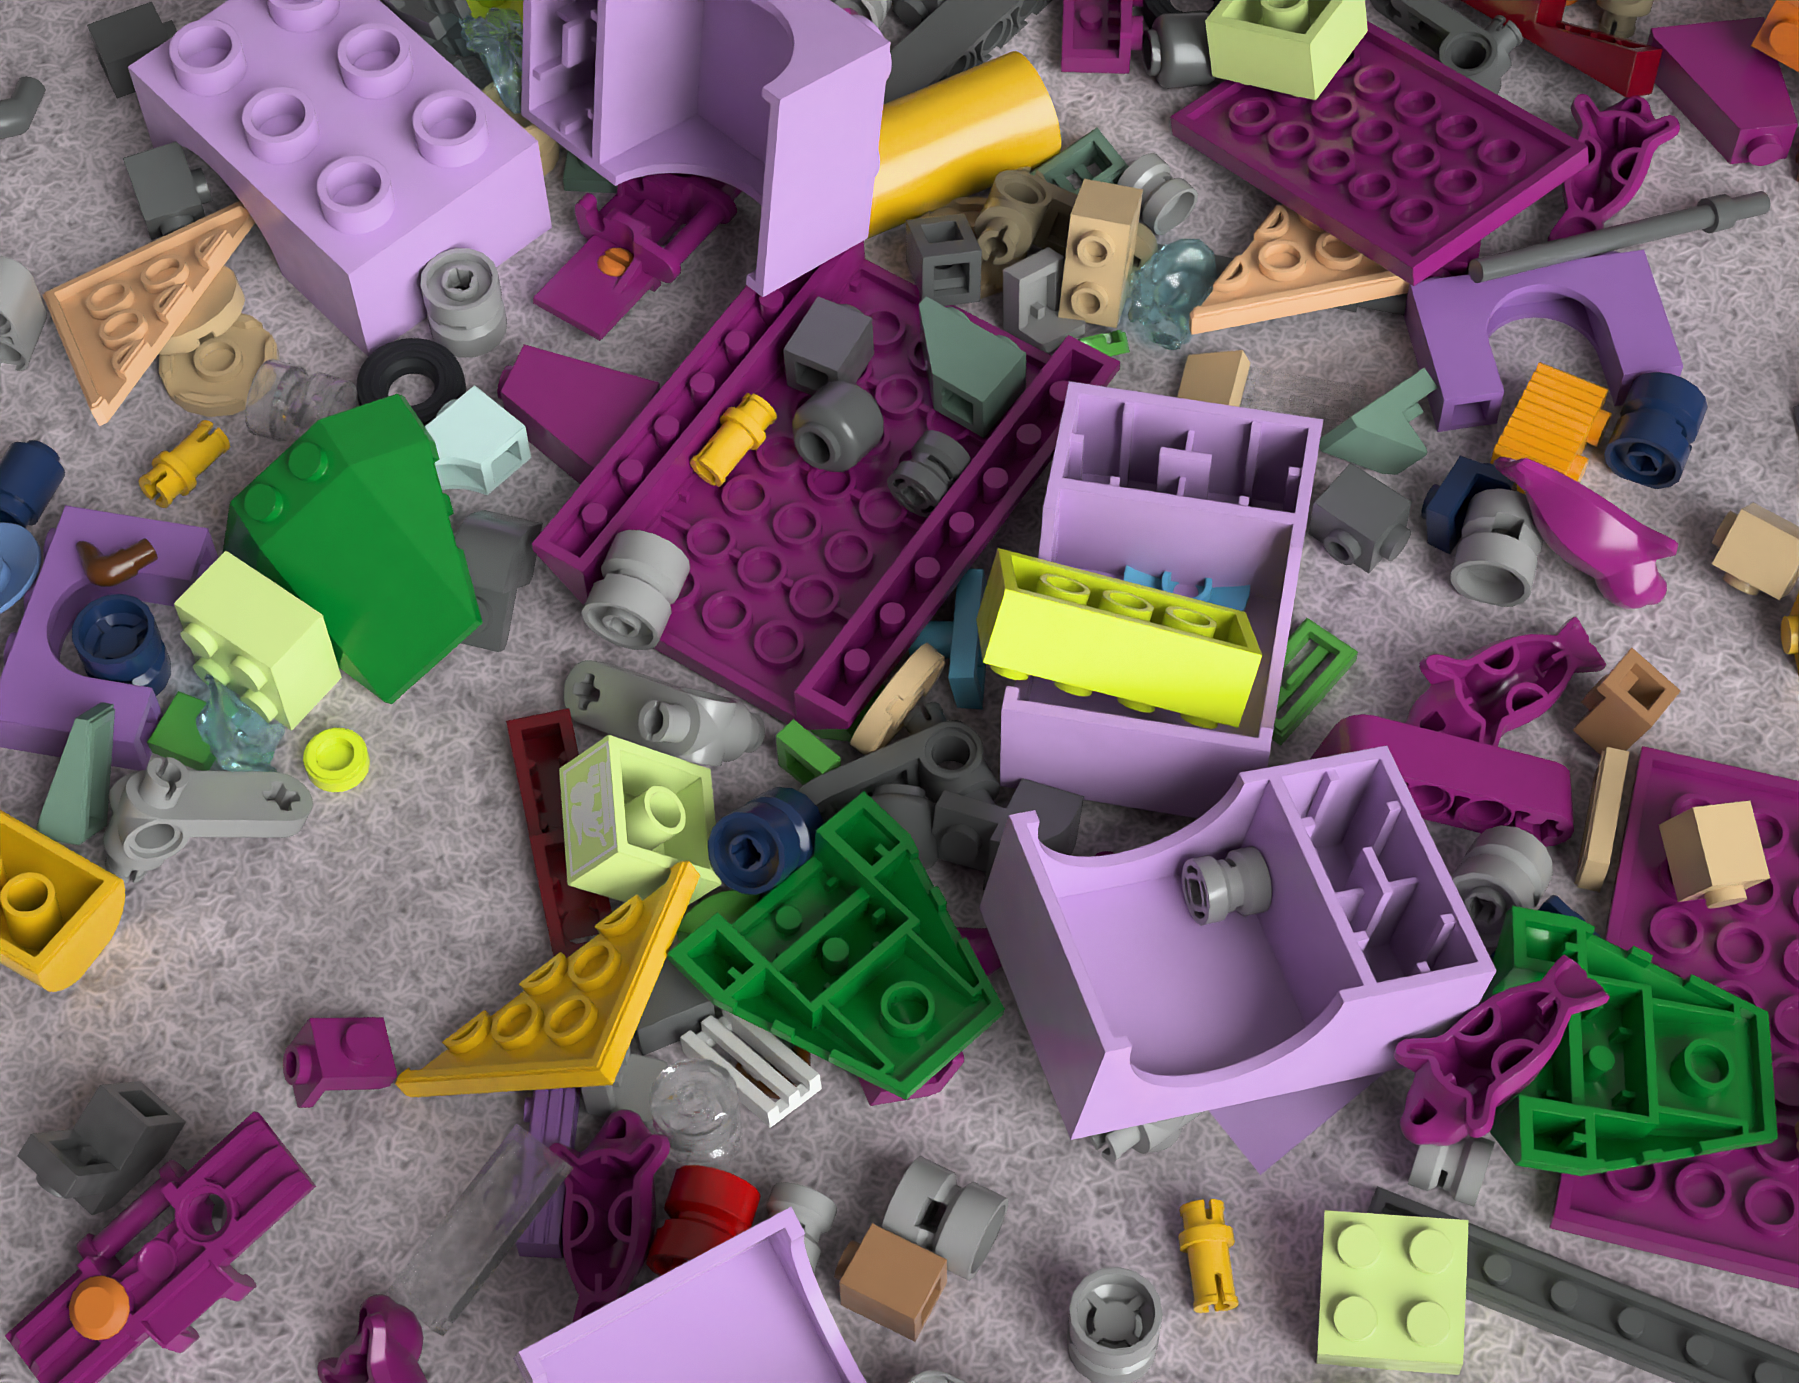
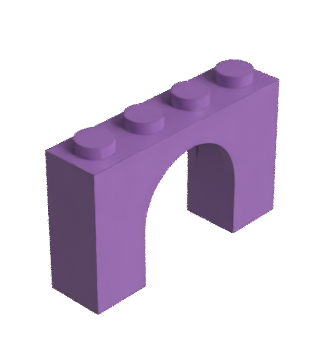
[1404,250,1683,432]
[0,505,218,771]

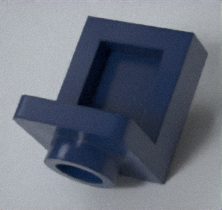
[1421,455,1517,555]

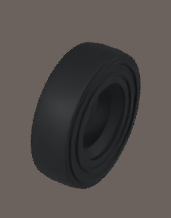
[356,338,466,426]

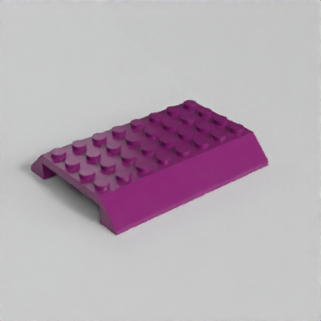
[532,241,1120,730]

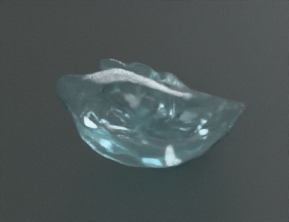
[458,7,523,114]
[1126,239,1216,350]
[195,674,285,772]

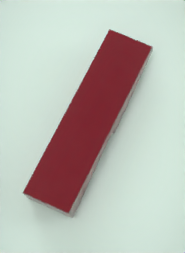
[1461,0,1663,98]
[506,708,612,958]

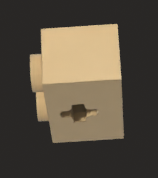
[1058,179,1143,328]

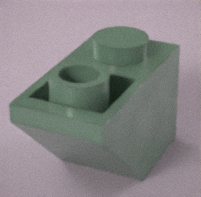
[919,296,1026,438]

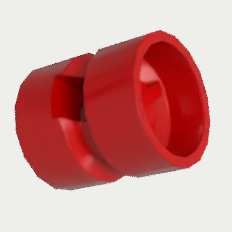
[646,1165,761,1276]

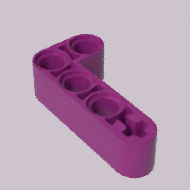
[1309,714,1574,847]

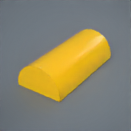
[865,51,1061,240]
[0,810,125,992]

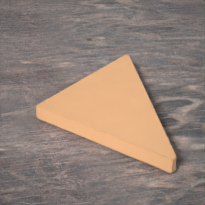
[43,201,255,426]
[1189,204,1409,335]

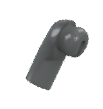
[0,76,46,139]

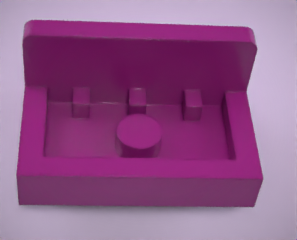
[1061,0,1143,74]

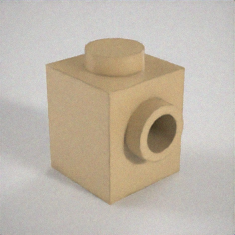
[1712,502,1799,600]
[1659,801,1770,908]

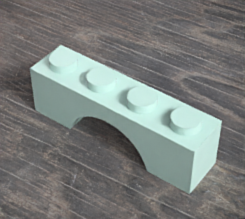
[425,385,531,495]

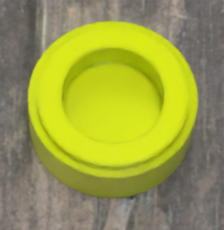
[303,728,370,792]

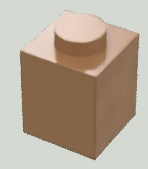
[834,1223,947,1342]

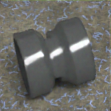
[887,430,972,518]

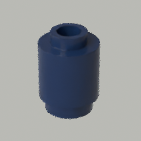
[0,440,65,528]

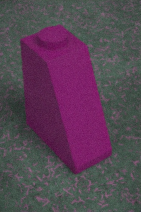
[1647,17,1798,166]
[497,344,660,485]

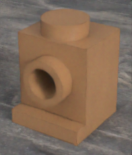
[1573,648,1681,755]

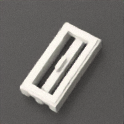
[680,1009,822,1128]

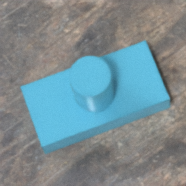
[908,569,987,710]

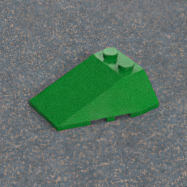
[222,394,483,704]
[667,791,1005,1100]
[1482,906,1778,1176]

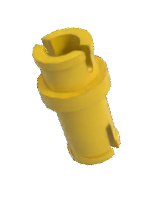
[690,393,777,487]
[138,420,231,508]
[1178,1199,1239,1313]

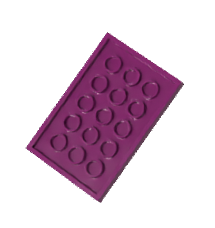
[1170,21,1589,286]

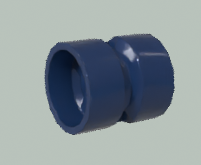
[1604,372,1708,489]
[72,594,171,696]
[708,787,824,895]

